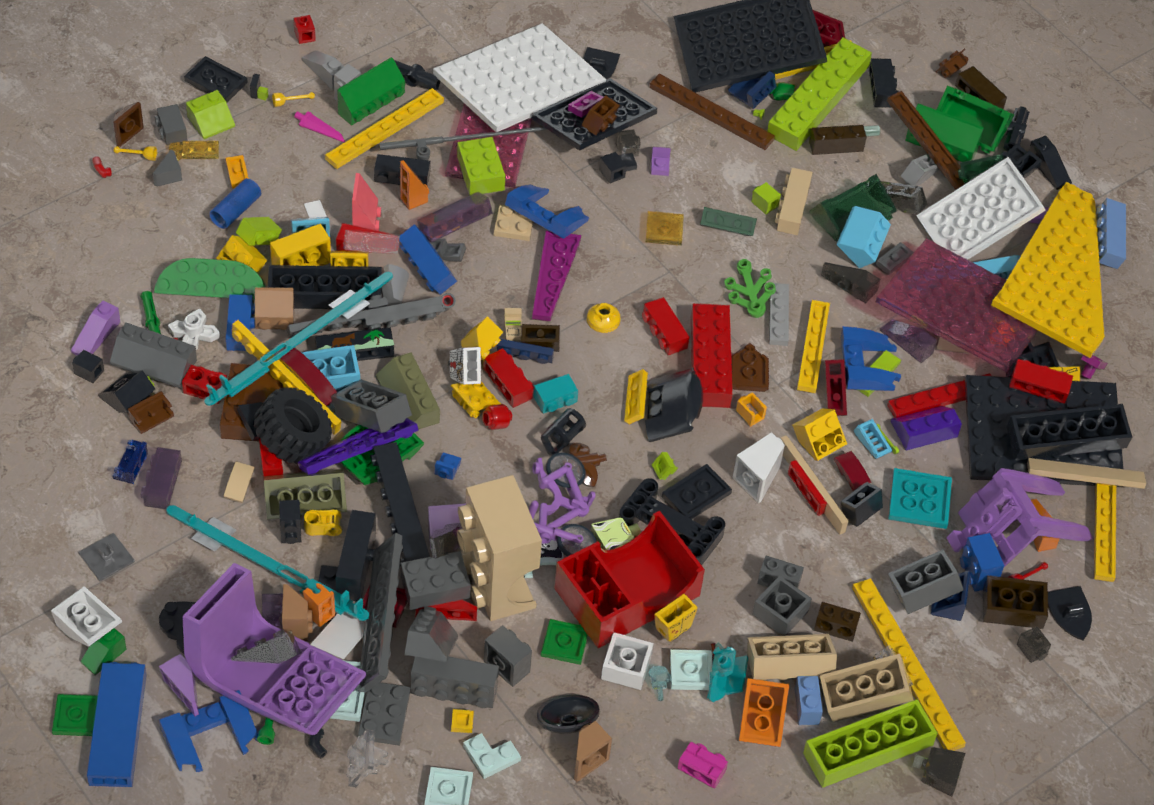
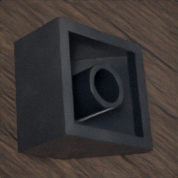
[98,370,155,413]

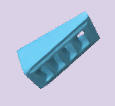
[853,419,892,459]

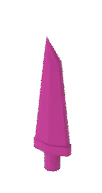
[294,111,345,143]

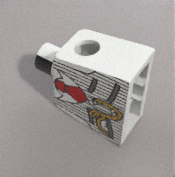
[448,347,481,384]

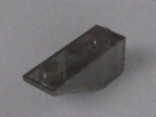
[821,262,881,304]
[231,629,301,664]

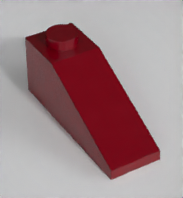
[825,359,847,416]

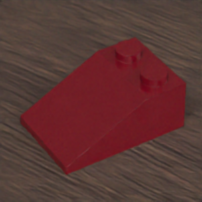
[812,9,846,47]

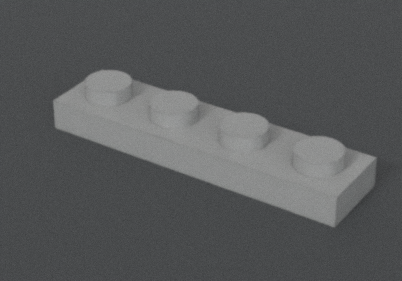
[769,283,789,346]

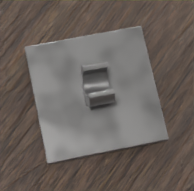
[78,533,135,581]

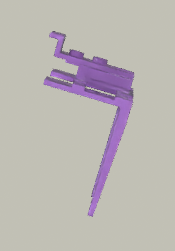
[947,468,1094,567]

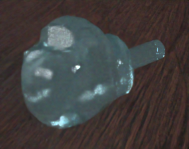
[648,666,671,701]

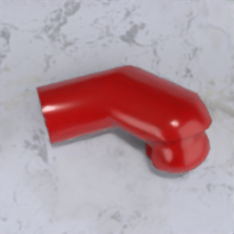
[92,156,112,178]

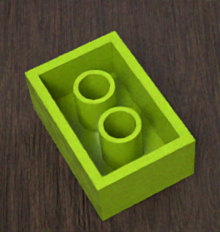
[457,137,505,196]

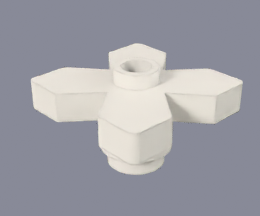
[168,309,220,350]

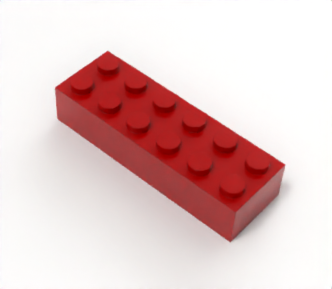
[691,303,733,408]

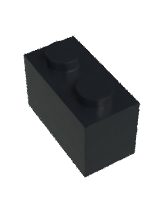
[841,482,883,527]
[279,500,302,544]

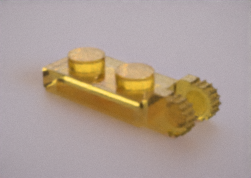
[169,141,219,161]

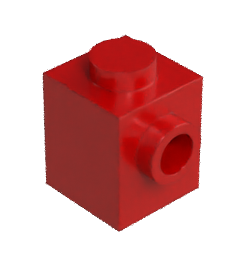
[293,15,316,44]

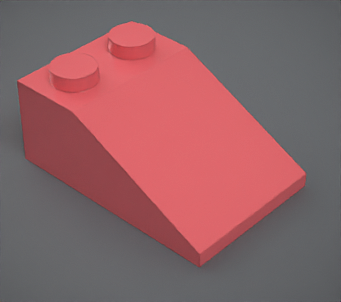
[352,173,381,231]

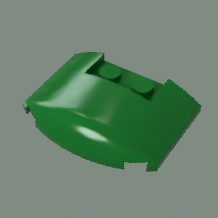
[340,425,424,485]

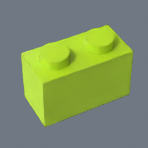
[236,217,282,246]

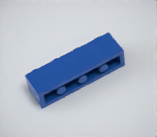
[398,224,457,295]

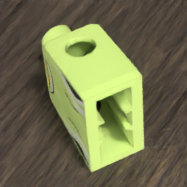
[591,518,641,550]

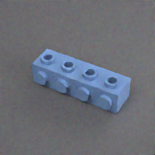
[1097,198,1126,269]

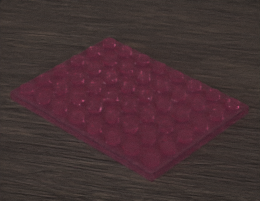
[875,238,1038,372]

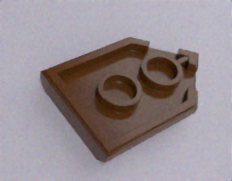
[731,343,769,392]

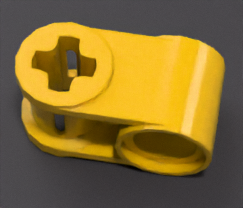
[304,510,342,536]

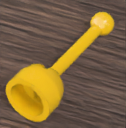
[272,92,315,107]
[113,146,157,161]

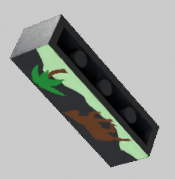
[315,327,394,361]

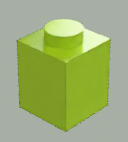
[751,182,781,215]

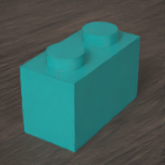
[533,374,579,414]

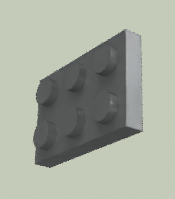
[358,683,411,746]

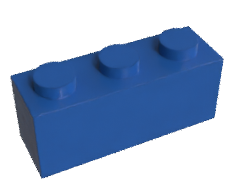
[226,295,255,351]

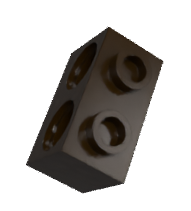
[814,602,861,642]

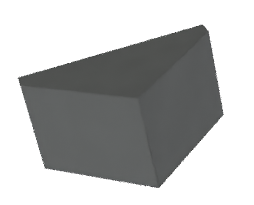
[153,150,182,187]

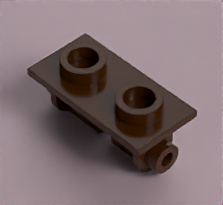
[936,48,969,78]

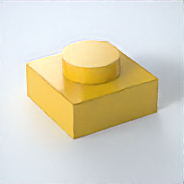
[451,709,474,733]

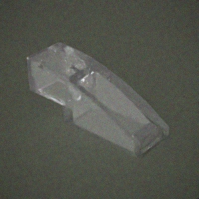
[343,230,400,254]

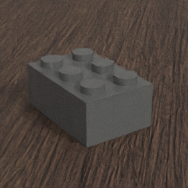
[888,550,963,614]
[401,551,471,610]

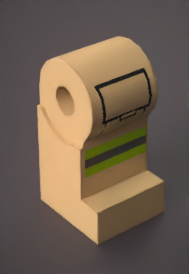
[504,308,522,343]

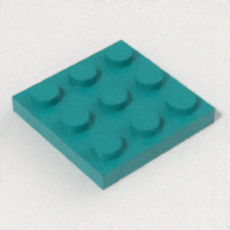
[888,468,952,529]

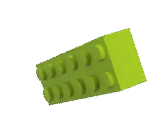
[803,699,937,788]

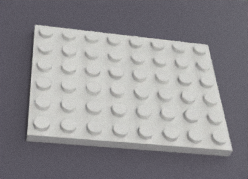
[433,23,606,133]

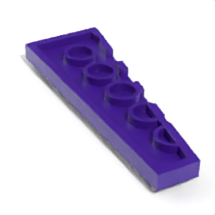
[298,418,419,475]

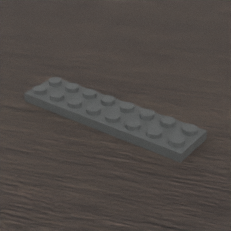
[357,533,403,694]

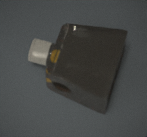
[912,747,965,797]

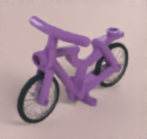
[528,452,597,557]

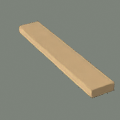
[780,436,848,535]
[1027,458,1146,489]

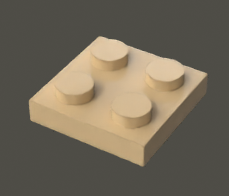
[494,204,534,241]

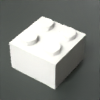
[601,633,654,690]

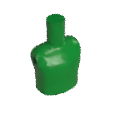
[770,82,795,101]

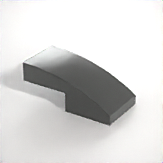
[428,238,466,262]

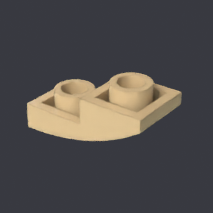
[224,462,255,503]

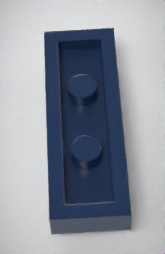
[497,339,554,364]

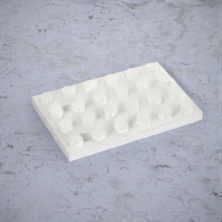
[916,157,1045,266]

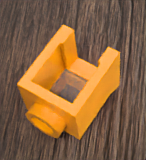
[736,392,767,427]

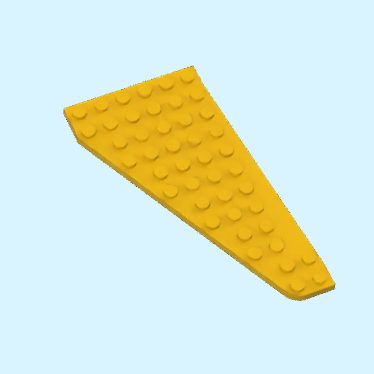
[991,182,1105,358]

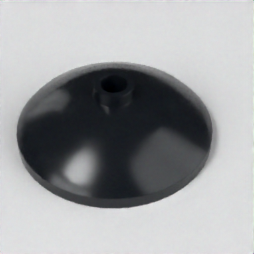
[537,694,600,734]

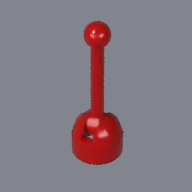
[1007,562,1048,580]

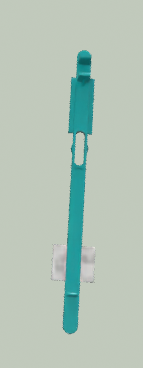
[204,272,393,406]
[166,505,369,621]

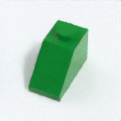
[81,628,127,676]

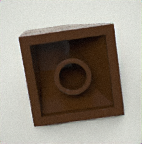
[113,102,144,147]

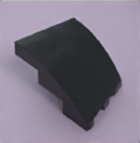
[1006,338,1060,377]

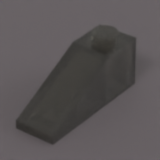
[870,181,928,215]

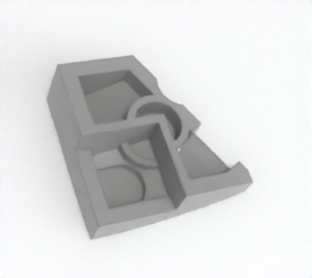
[382,264,409,305]

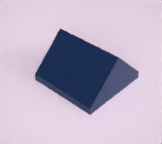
[931,571,970,621]

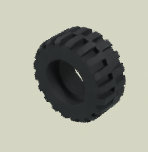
[254,387,332,464]

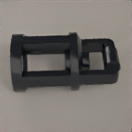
[541,408,586,456]

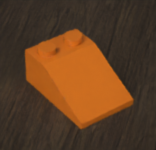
[739,678,789,747]

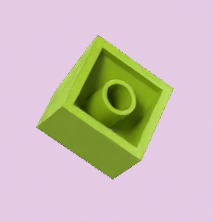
[186,90,235,140]

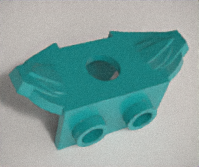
[707,642,749,703]

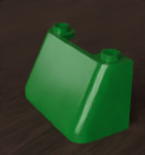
[936,85,1015,154]

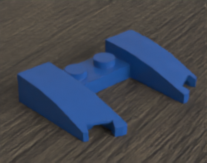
[505,184,589,239]
[841,326,901,391]
[159,690,258,772]

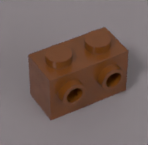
[582,95,620,135]

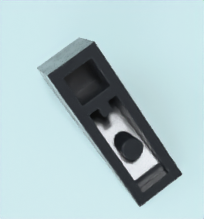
[1029,135,1072,190]

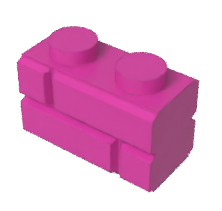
[677,742,728,789]

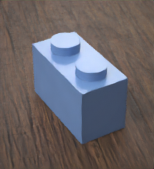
[794,676,823,725]

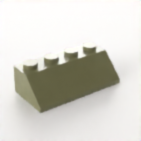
[376,352,440,429]
[263,469,347,520]

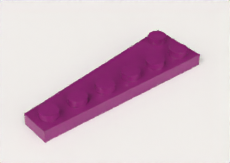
[532,231,581,321]

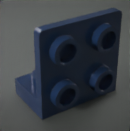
[728,71,776,109]

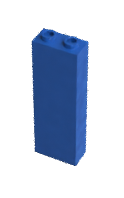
[87,662,147,787]

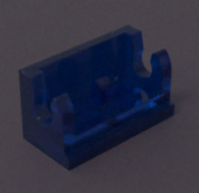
[112,440,148,484]

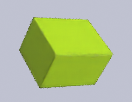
[257,86,269,101]

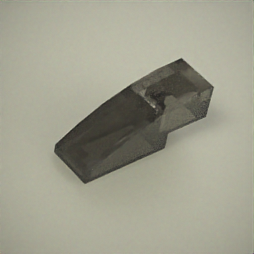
[430,523,463,559]

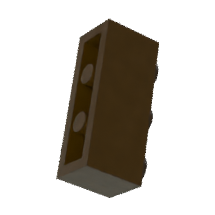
[955,66,1007,109]
[809,125,867,155]

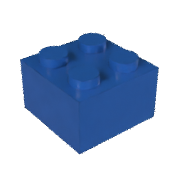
[960,533,1004,592]

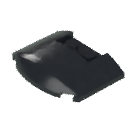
[645,368,703,442]

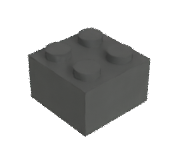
[752,575,812,636]
[484,625,532,687]

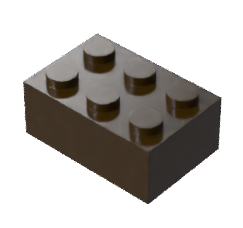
[983,575,1048,629]

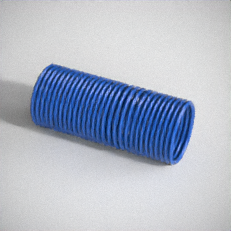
[209,178,261,229]

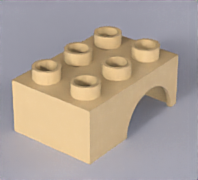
[457,475,542,621]

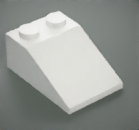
[51,587,122,647]

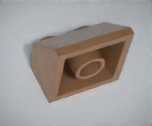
[255,287,295,330]
[282,584,313,641]
[574,721,612,782]

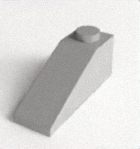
[302,50,345,90]
[901,154,940,187]

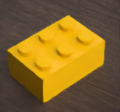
[270,224,331,266]

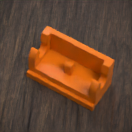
[303,583,335,627]

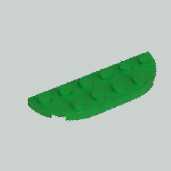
[154,258,266,300]

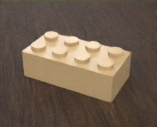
[747,634,837,681]
[819,654,914,722]

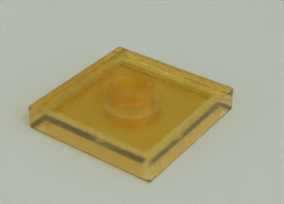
[645,211,684,246]

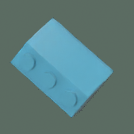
[836,206,891,268]

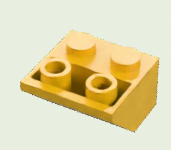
[216,235,267,273]
[330,251,369,267]
[461,316,503,360]
[792,408,847,461]

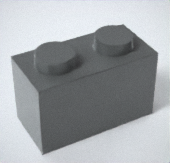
[155,104,188,145]

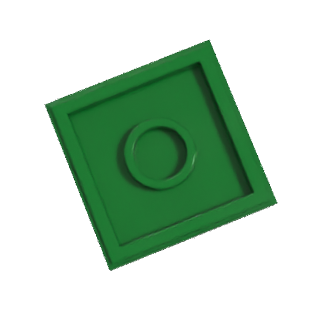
[541,619,588,665]
[52,694,98,736]

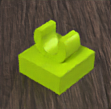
[652,452,678,480]

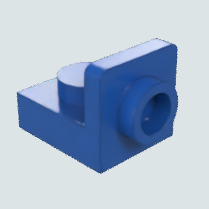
[435,452,461,480]

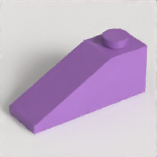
[71,301,120,355]
[159,654,199,717]

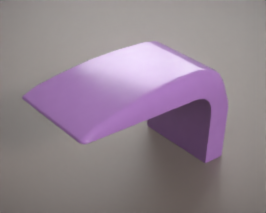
[183,563,366,735]

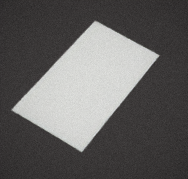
[310,612,366,659]

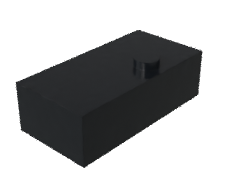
[336,510,376,602]

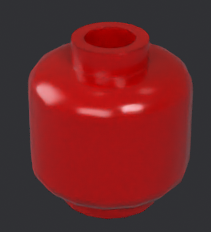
[482,404,512,430]

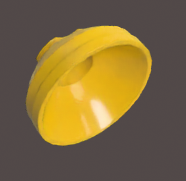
[587,303,620,333]

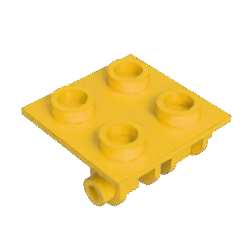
[451,382,501,418]

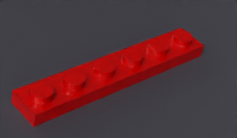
[887,373,991,418]

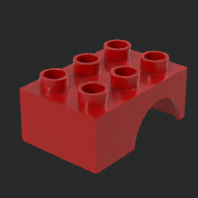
[554,511,705,649]

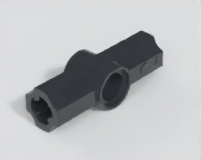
[394,60,441,91]
[1003,106,1030,152]

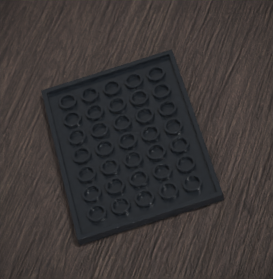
[673,0,827,93]
[965,375,1124,487]

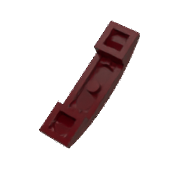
[274,347,337,406]

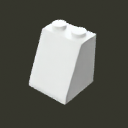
[733,432,785,503]

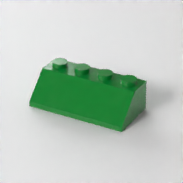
[337,57,405,126]
[905,103,984,165]

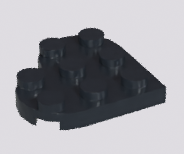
[159,601,196,655]

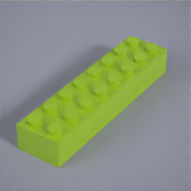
[767,38,872,151]

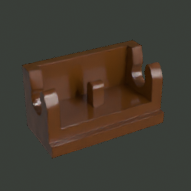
[128,391,174,434]

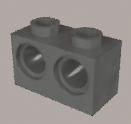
[757,555,804,588]

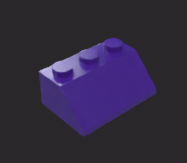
[890,406,962,451]

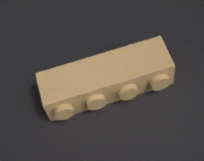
[775,168,813,235]

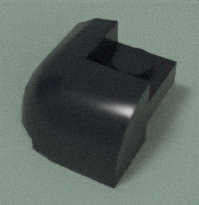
[992,144,1042,178]

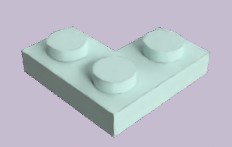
[463,733,521,779]

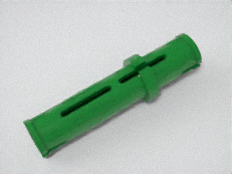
[140,291,161,334]

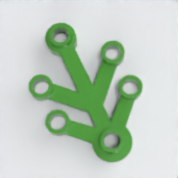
[724,259,776,318]

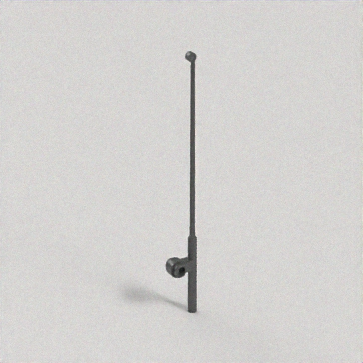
[379,127,547,160]

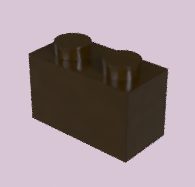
[521,324,560,352]

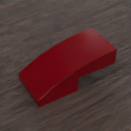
[834,451,872,491]

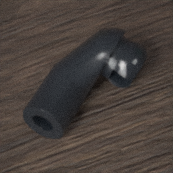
[308,728,327,759]

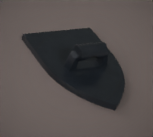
[583,47,620,80]
[1048,586,1092,641]

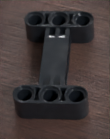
[619,478,726,565]

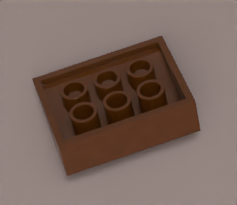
[220,363,284,442]

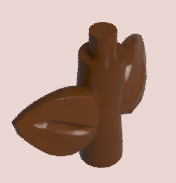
[559,443,607,487]

